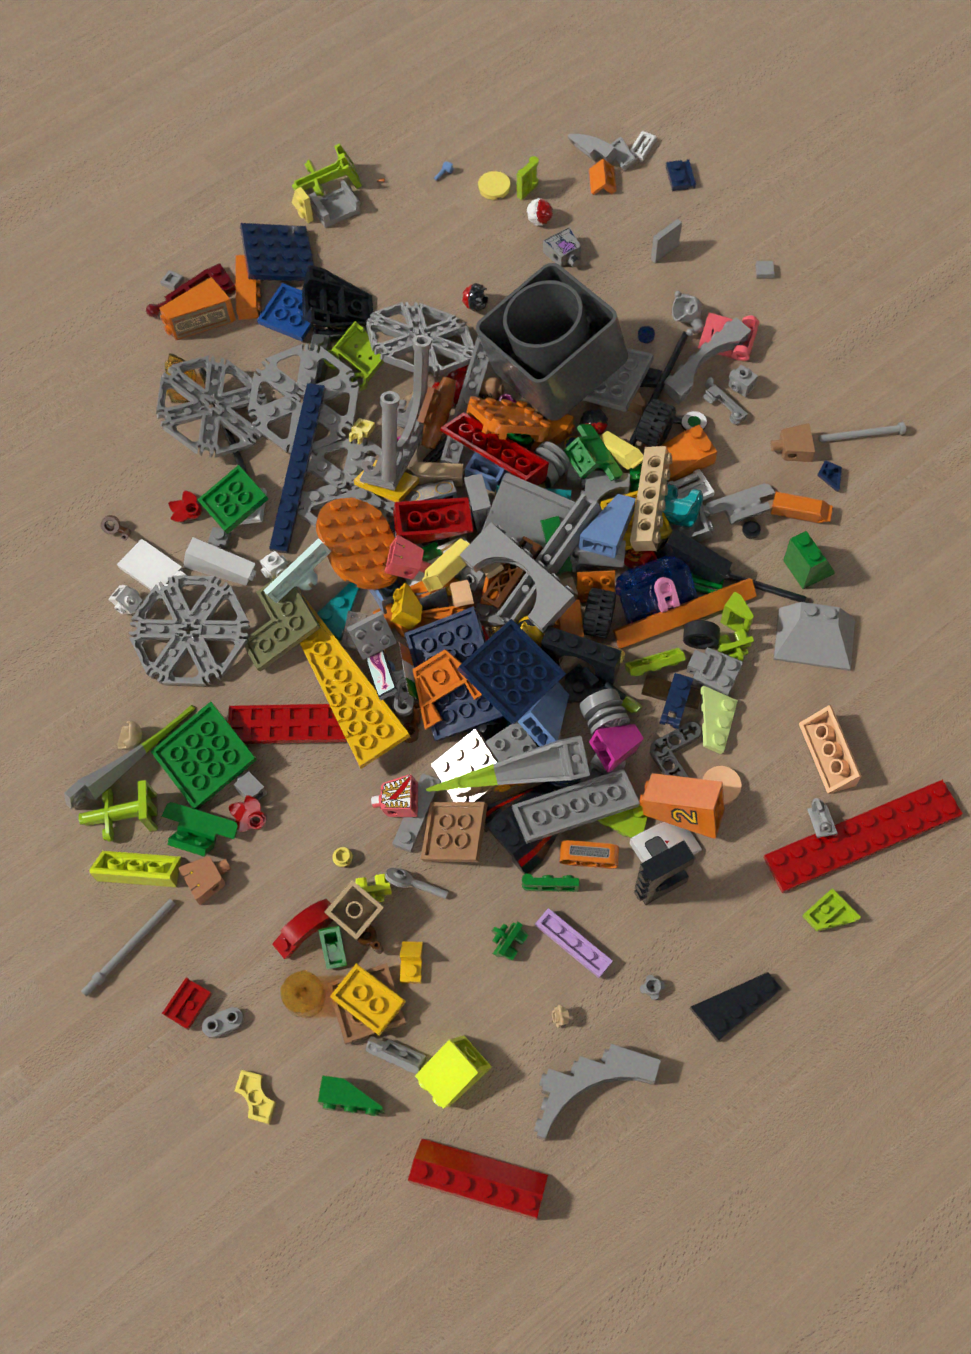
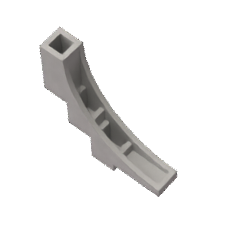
[534,1044,661,1141]

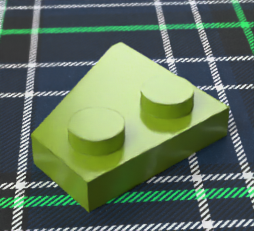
[802,888,861,932]

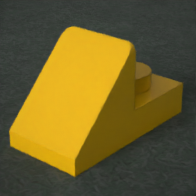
[400,941,423,984]

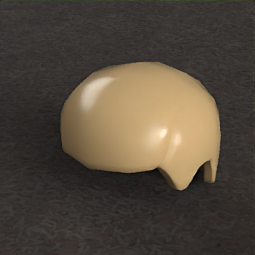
[118,721,143,750]

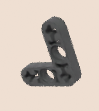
[650,722,701,778]

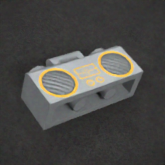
[403,479,457,501]

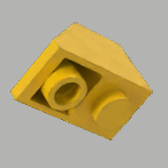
[391,583,422,630]

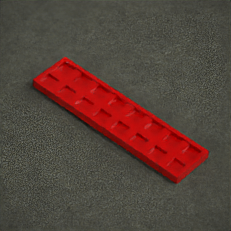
[228,704,347,744]

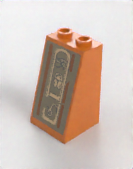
[160,277,236,340]

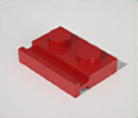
[162,978,212,1030]

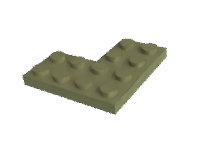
[245,575,321,672]

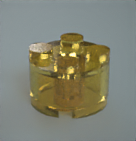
[280,970,326,1018]

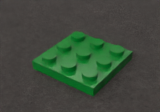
[197,465,269,535]

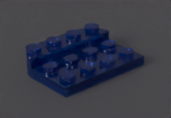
[616,556,698,624]

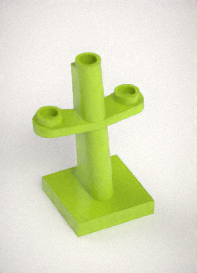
[292,143,362,196]
[78,780,158,842]

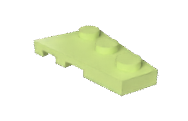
[700,686,738,754]

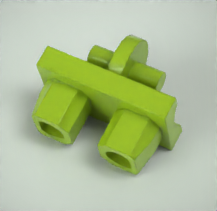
[718,629,754,662]

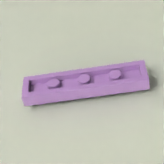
[535,908,613,978]

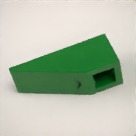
[318,1076,384,1116]

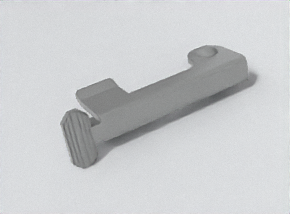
[703,377,748,424]

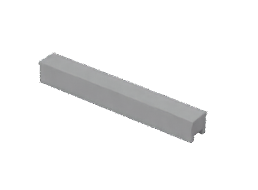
[497,494,602,624]

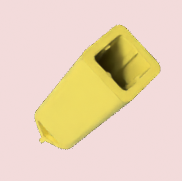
[599,431,644,470]
[422,539,470,593]

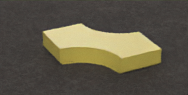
[235,1070,276,1125]

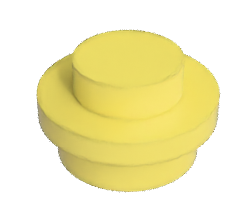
[332,847,353,867]

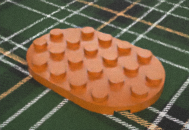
[316,497,398,590]

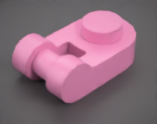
[654,577,680,613]

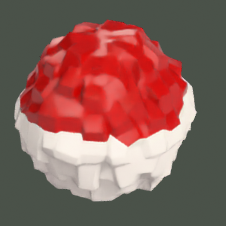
[527,198,553,226]

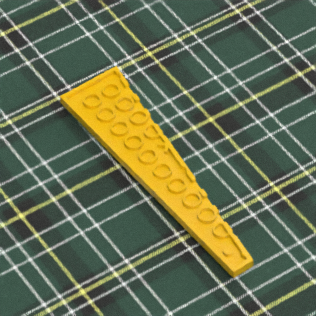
[300,593,410,769]

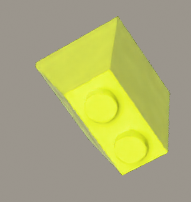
[415,1035,492,1109]

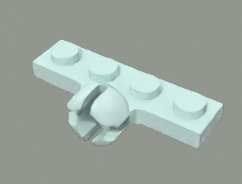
[263,538,332,603]

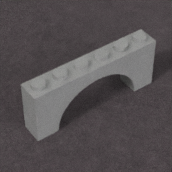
[575,471,630,567]
[460,523,576,633]

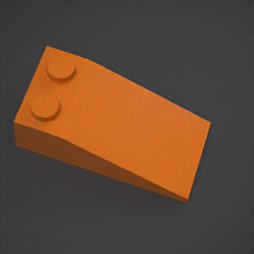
[661,425,717,482]

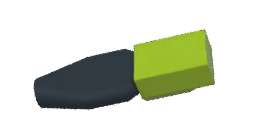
[604,682,643,713]

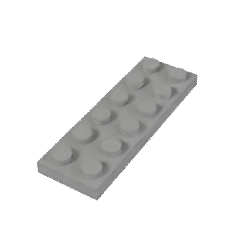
[512,769,640,843]

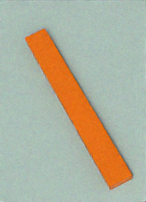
[613,578,757,649]

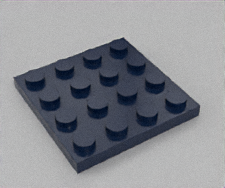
[240,223,314,281]
[457,619,566,724]

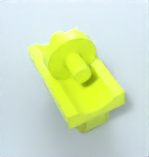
[356,874,392,902]

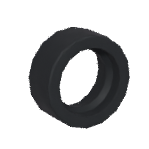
[683,620,720,649]

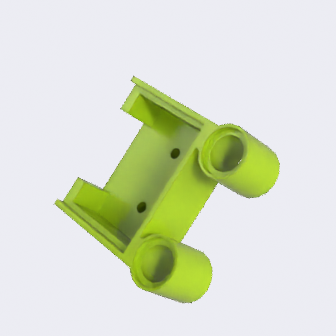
[324,321,384,391]

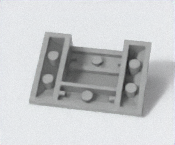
[773,602,855,671]

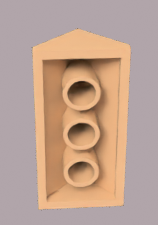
[799,705,862,794]

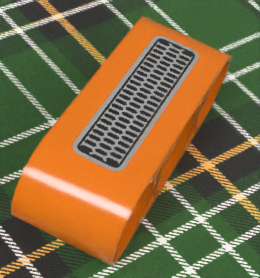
[559,840,619,869]

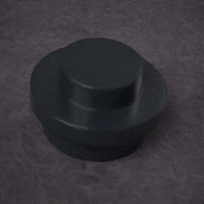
[742,521,761,539]

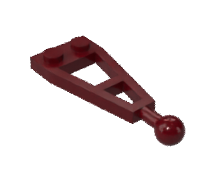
[146,263,236,317]

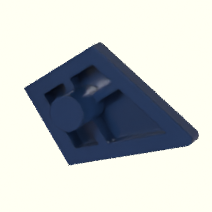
[817,460,842,492]

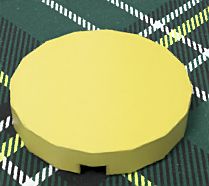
[478,171,510,200]

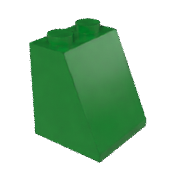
[783,531,835,589]

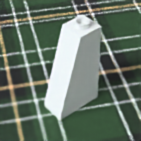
[183,537,256,586]

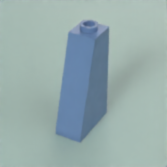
[579,494,636,558]
[517,682,569,747]

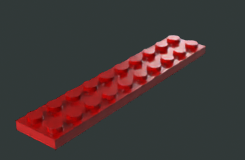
[763,779,963,893]

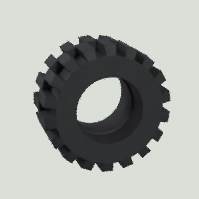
[636,399,676,447]
[582,588,616,639]

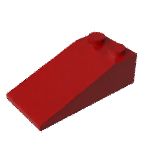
[393,497,473,544]

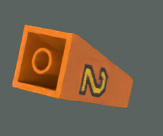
[640,773,725,839]

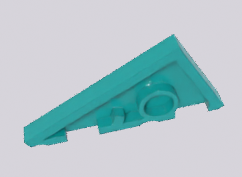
[317,582,360,641]

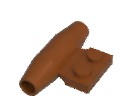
[417,377,456,449]

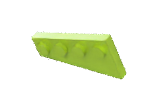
[597,804,647,838]

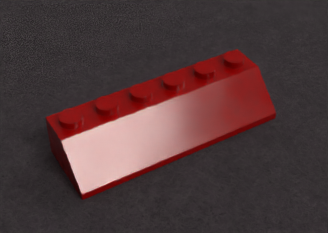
[440,412,549,486]
[408,1139,548,1220]

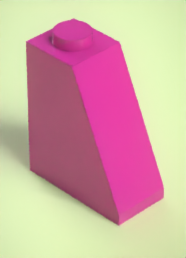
[589,724,644,772]

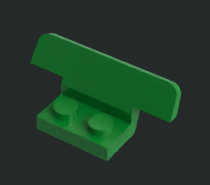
[563,424,623,481]
[161,802,238,857]

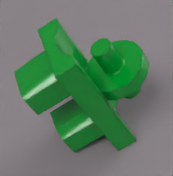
[492,922,529,960]

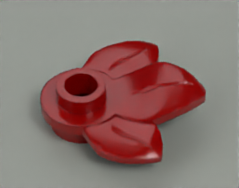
[168,490,202,522]
[229,795,266,832]

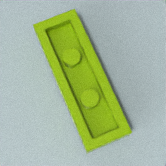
[624,647,686,676]

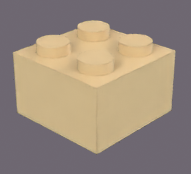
[325,880,384,940]

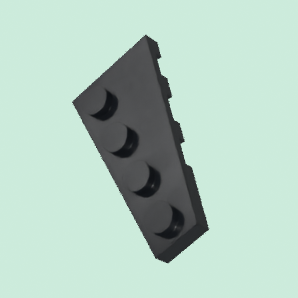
[690,972,782,1042]

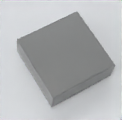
[755,261,774,278]
[160,270,184,291]

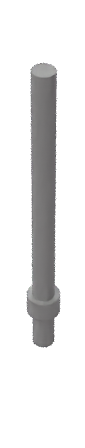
[81,899,175,997]

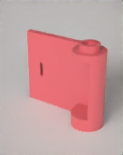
[698,313,760,361]

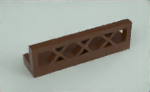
[482,536,543,610]

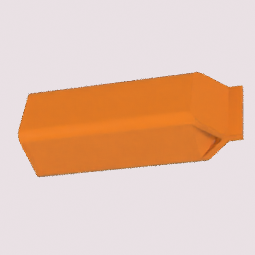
[771,491,833,523]

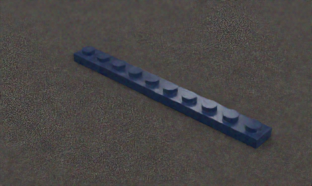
[269,383,326,554]

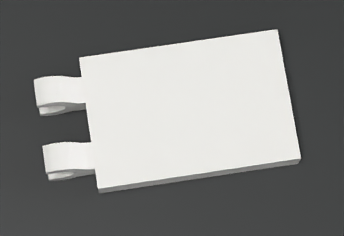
[117,539,187,590]

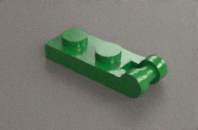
[522,873,579,892]

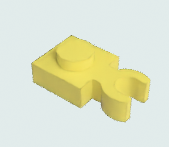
[349,418,375,445]

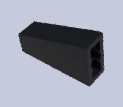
[656,528,733,584]

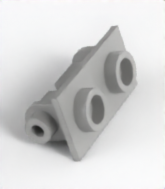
[807,798,837,838]

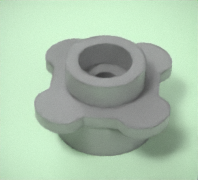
[640,975,665,1000]

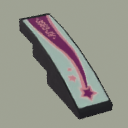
[366,650,398,701]

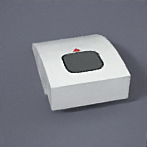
[629,822,702,863]

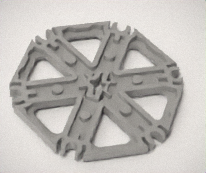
[366,302,474,376]
[248,344,359,454]
[156,355,267,458]
[297,438,395,528]
[129,576,250,686]

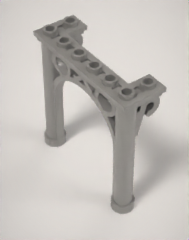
[360,335,431,491]

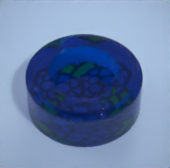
[637,326,655,344]

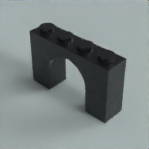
[541,626,622,685]
[634,840,695,905]

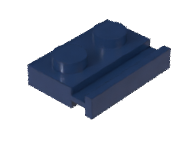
[666,159,696,191]

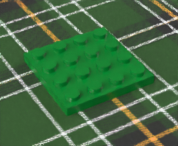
[150,701,257,810]

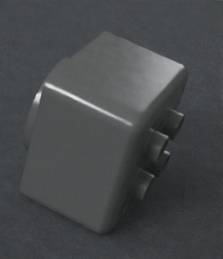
[476,263,628,421]

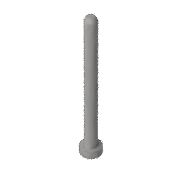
[818,422,906,442]

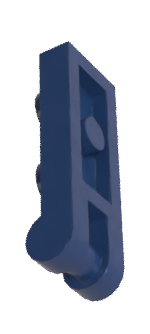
[659,673,693,729]

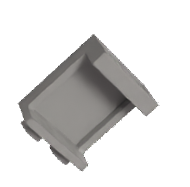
[309,180,361,228]

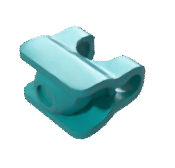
[662,484,703,528]

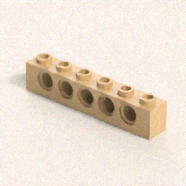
[630,446,672,551]

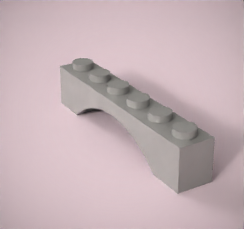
[663,317,751,404]

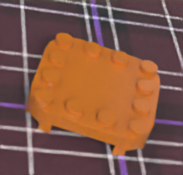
[466,396,551,442]

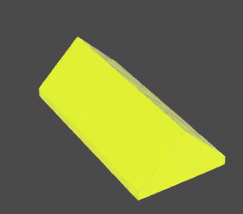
[89,851,181,887]

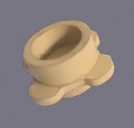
[552,1004,569,1028]

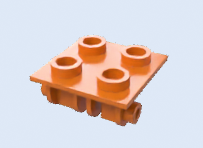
[576,571,615,603]

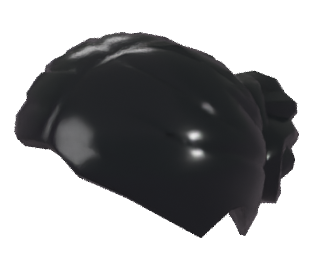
[476,718,507,741]

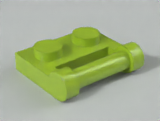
[516,156,539,200]

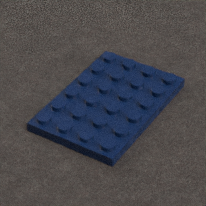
[405,606,504,742]

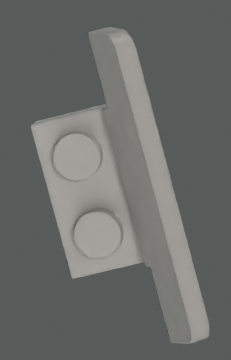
[706,483,775,524]

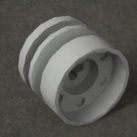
[534,441,570,489]
[580,689,630,736]

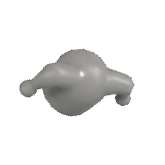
[672,291,704,336]

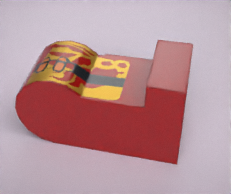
[624,548,659,574]

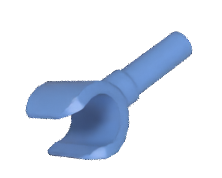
[434,162,454,181]

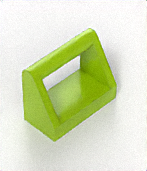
[720,591,754,635]

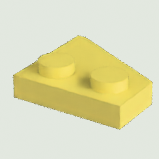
[292,187,314,223]

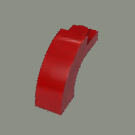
[272,899,333,959]

